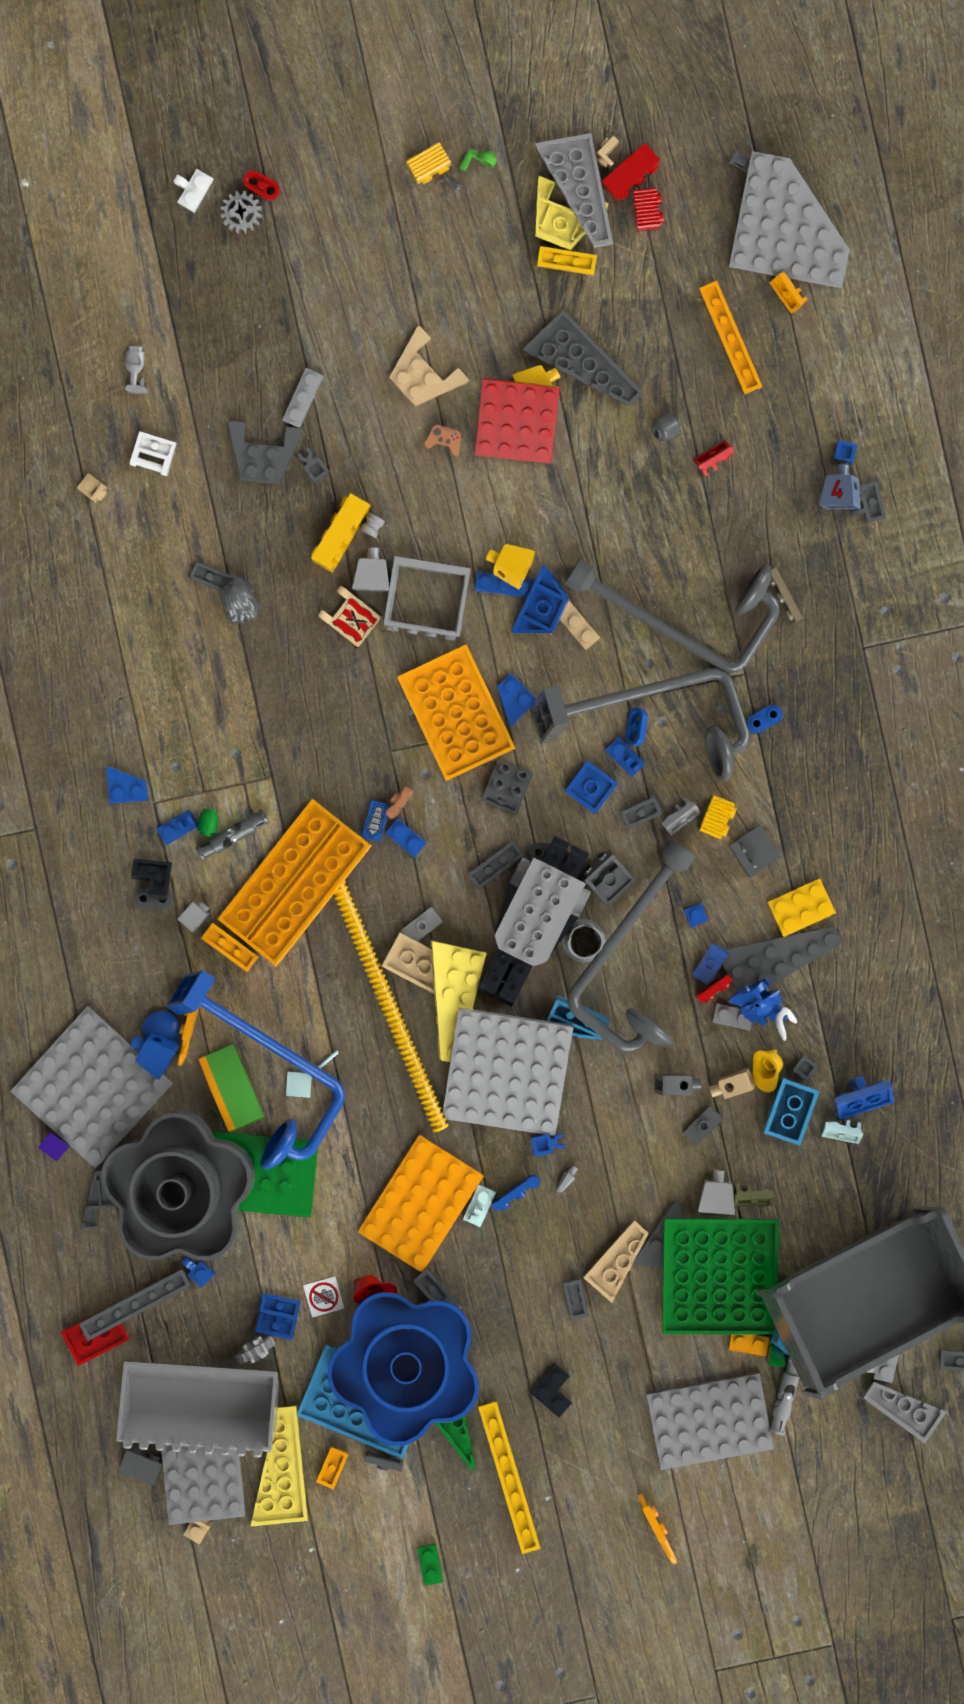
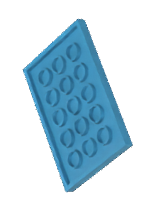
[297,1343,409,1459]

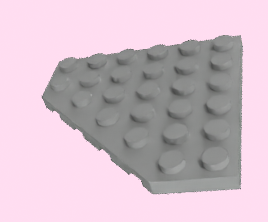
[729,151,850,288]

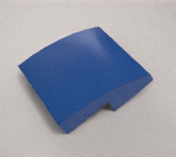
[255,1293,301,1341]

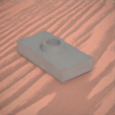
[401,907,443,941]

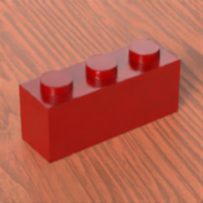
[602,143,660,202]

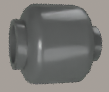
[651,413,681,442]

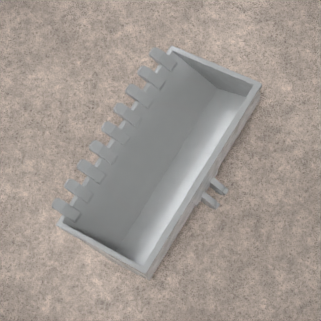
[116,1362,279,1457]

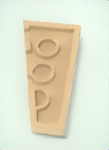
[583,1220,649,1303]

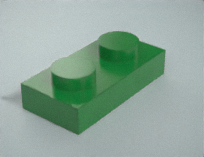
[417,1543,443,1586]

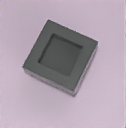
[792,1055,819,1081]

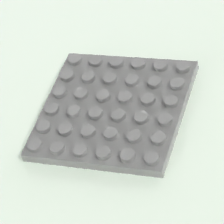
[10,1006,173,1169]
[443,1007,573,1136]

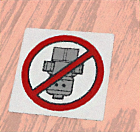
[303,1277,344,1317]

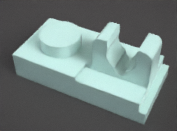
[821,1120,863,1144]
[463,1184,496,1227]

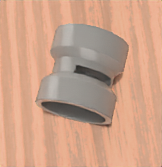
[359,512,385,539]

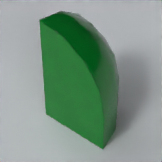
[766,1342,786,1367]

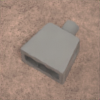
[352,548,390,592]
[697,1169,735,1215]

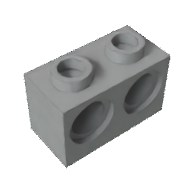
[177,901,210,932]

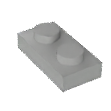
[712,1003,752,1031]

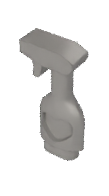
[125,346,148,394]

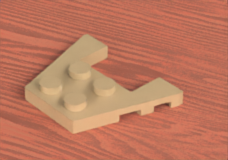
[389,325,470,407]

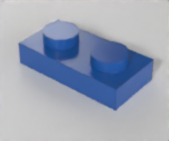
[386,818,427,858]

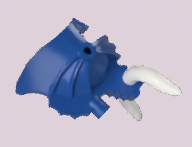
[729,977,797,1041]

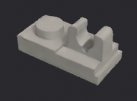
[662,798,701,836]

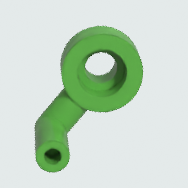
[459,149,497,171]

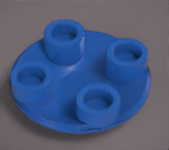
[142,1011,180,1042]

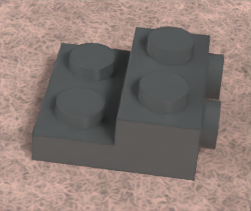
[580,850,636,906]

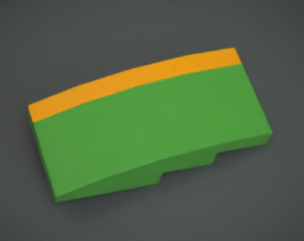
[198,1044,265,1133]

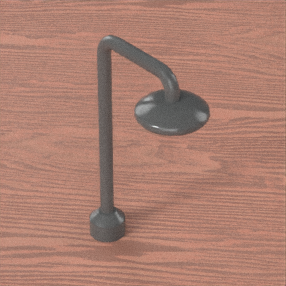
[564,558,779,673]
[567,840,695,1052]

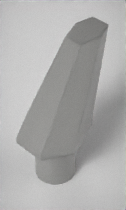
[556,1165,578,1193]

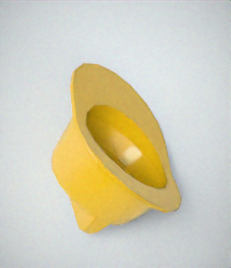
[753,1049,783,1093]

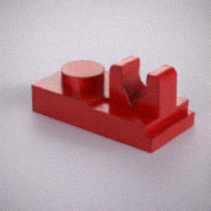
[693,440,734,476]

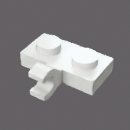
[174,169,214,213]

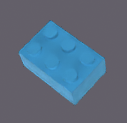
[762,1077,820,1146]

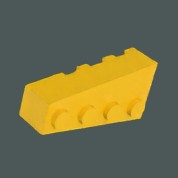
[311,493,371,573]

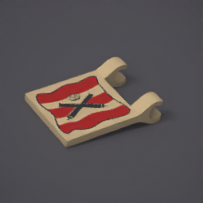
[318,586,382,647]

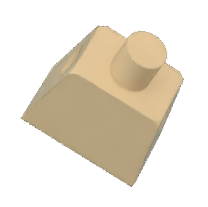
[709,1067,756,1099]

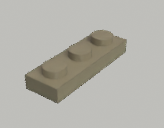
[770,568,803,623]

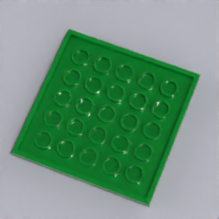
[662,1218,779,1335]

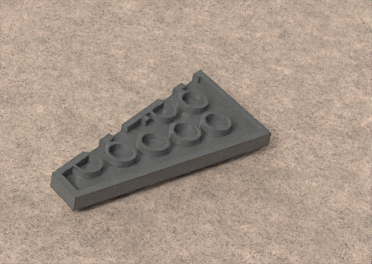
[522,310,643,407]
[722,926,843,991]

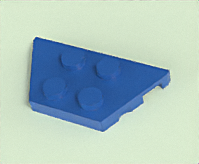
[511,565,570,633]

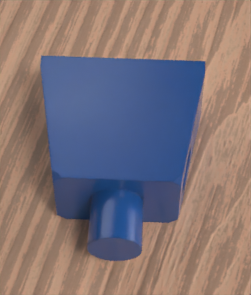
[131,1033,180,1080]

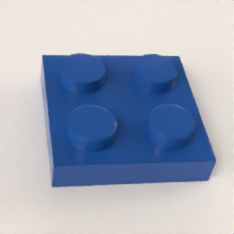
[564,761,618,814]

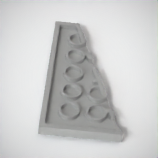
[535,133,613,248]

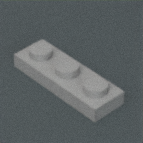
[282,368,324,428]

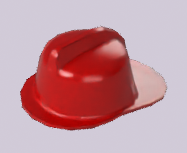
[353,1275,397,1303]

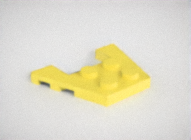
[535,176,609,250]

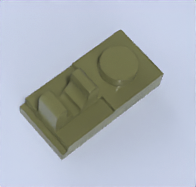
[734,1184,774,1206]

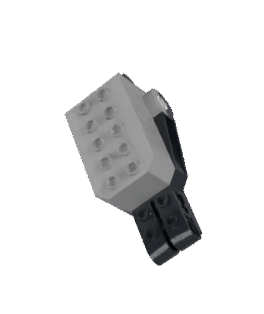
[478,836,591,1007]

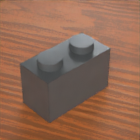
[118,1446,163,1486]

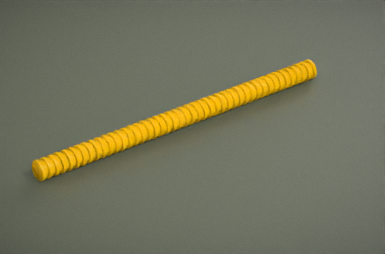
[333,880,449,1132]

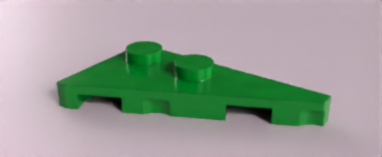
[435,1416,476,1470]

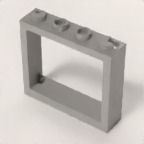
[384,556,471,641]

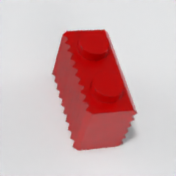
[633,188,664,232]

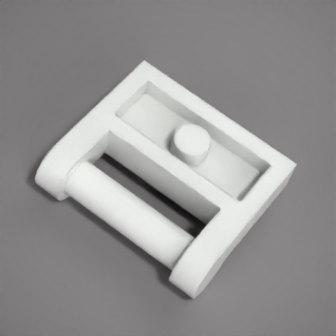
[130,431,177,476]

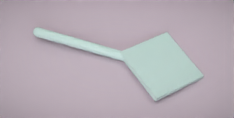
[286,1051,339,1098]

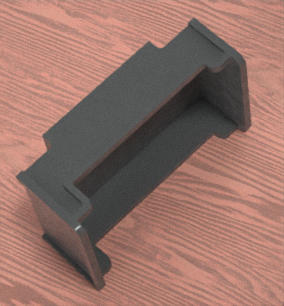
[756,1207,964,1399]

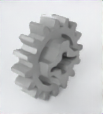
[220,191,262,234]
[234,1336,275,1364]

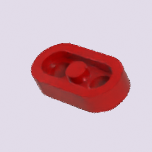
[244,171,280,201]

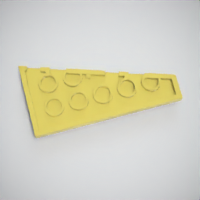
[431,940,486,1062]
[251,1405,308,1526]

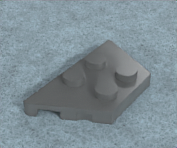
[633,1201,685,1268]

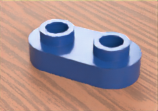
[746,705,783,734]
[625,707,648,746]

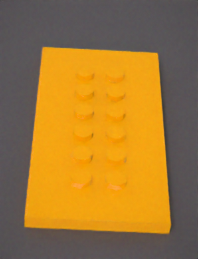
[218,799,371,967]

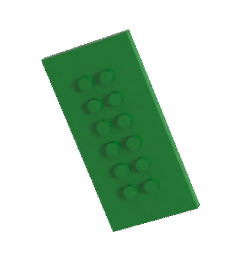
[211,1130,318,1218]

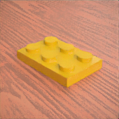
[767,878,836,937]

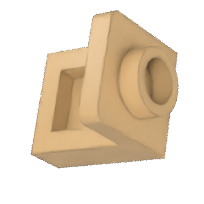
[597,136,619,169]

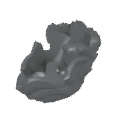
[221,577,260,624]

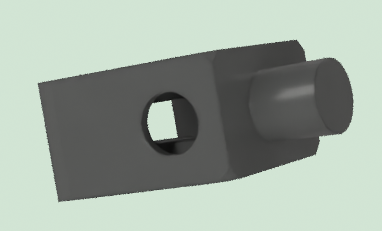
[655,1074,701,1096]

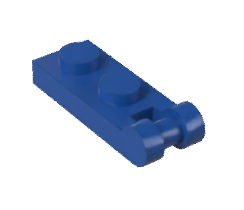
[491,1175,540,1211]

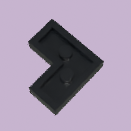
[131,859,172,900]
[530,1363,572,1418]

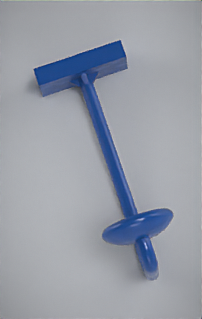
[166,970,345,1170]

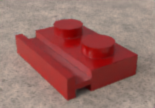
[695,974,732,1003]

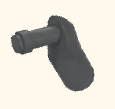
[435,175,461,191]

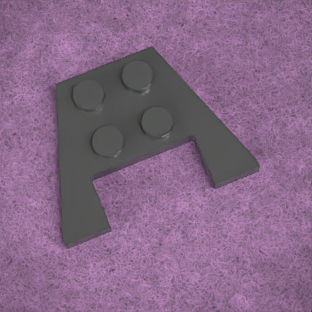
[228,421,303,485]
[81,1170,117,1230]

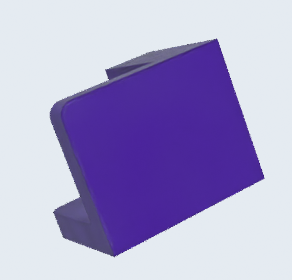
[38,1133,70,1161]

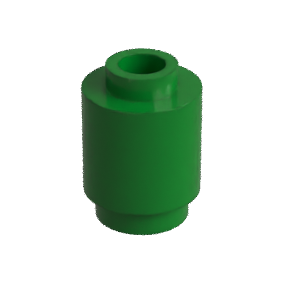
[197,808,219,837]

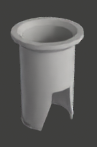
[562,919,606,963]

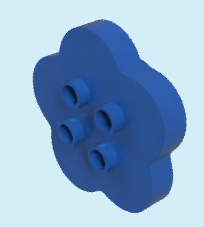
[327,1292,479,1446]

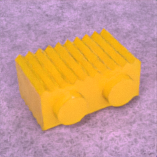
[406,142,451,184]
[698,795,737,839]

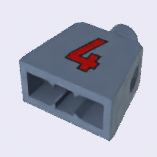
[819,464,861,509]

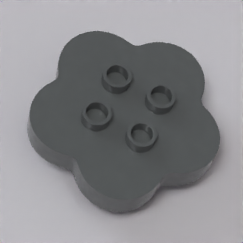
[101,1110,256,1260]

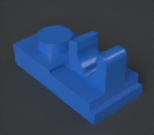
[605,737,645,777]
[157,810,198,845]

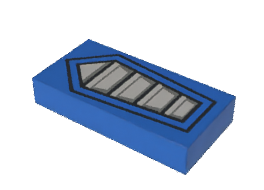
[362,800,390,842]

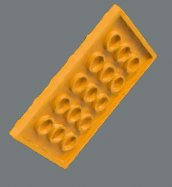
[397,644,516,781]
[358,1134,484,1273]

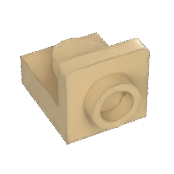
[77,473,107,503]
[183,1521,211,1544]

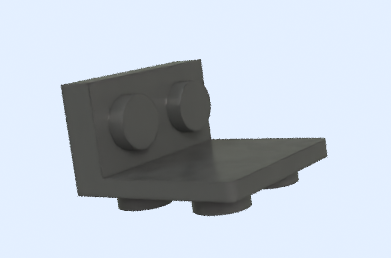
[482,759,533,814]
[728,825,781,878]

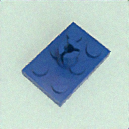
[834,1077,894,1121]

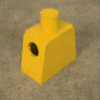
[512,365,561,386]
[486,544,535,590]

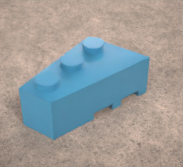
[546,994,610,1040]

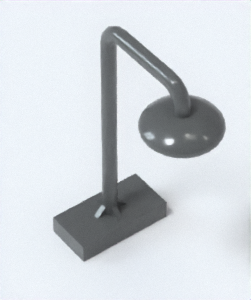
[530,668,750,782]

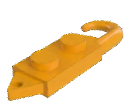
[177,1007,199,1066]
[638,1494,677,1564]

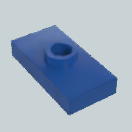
[692,942,729,985]

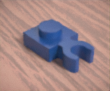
[531,1133,566,1157]

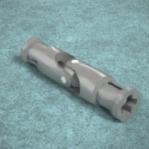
[768,1356,799,1436]

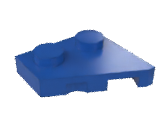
[497,673,536,726]
[106,767,149,804]

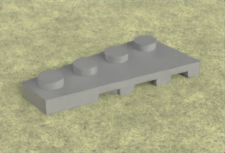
[862,1382,946,1443]

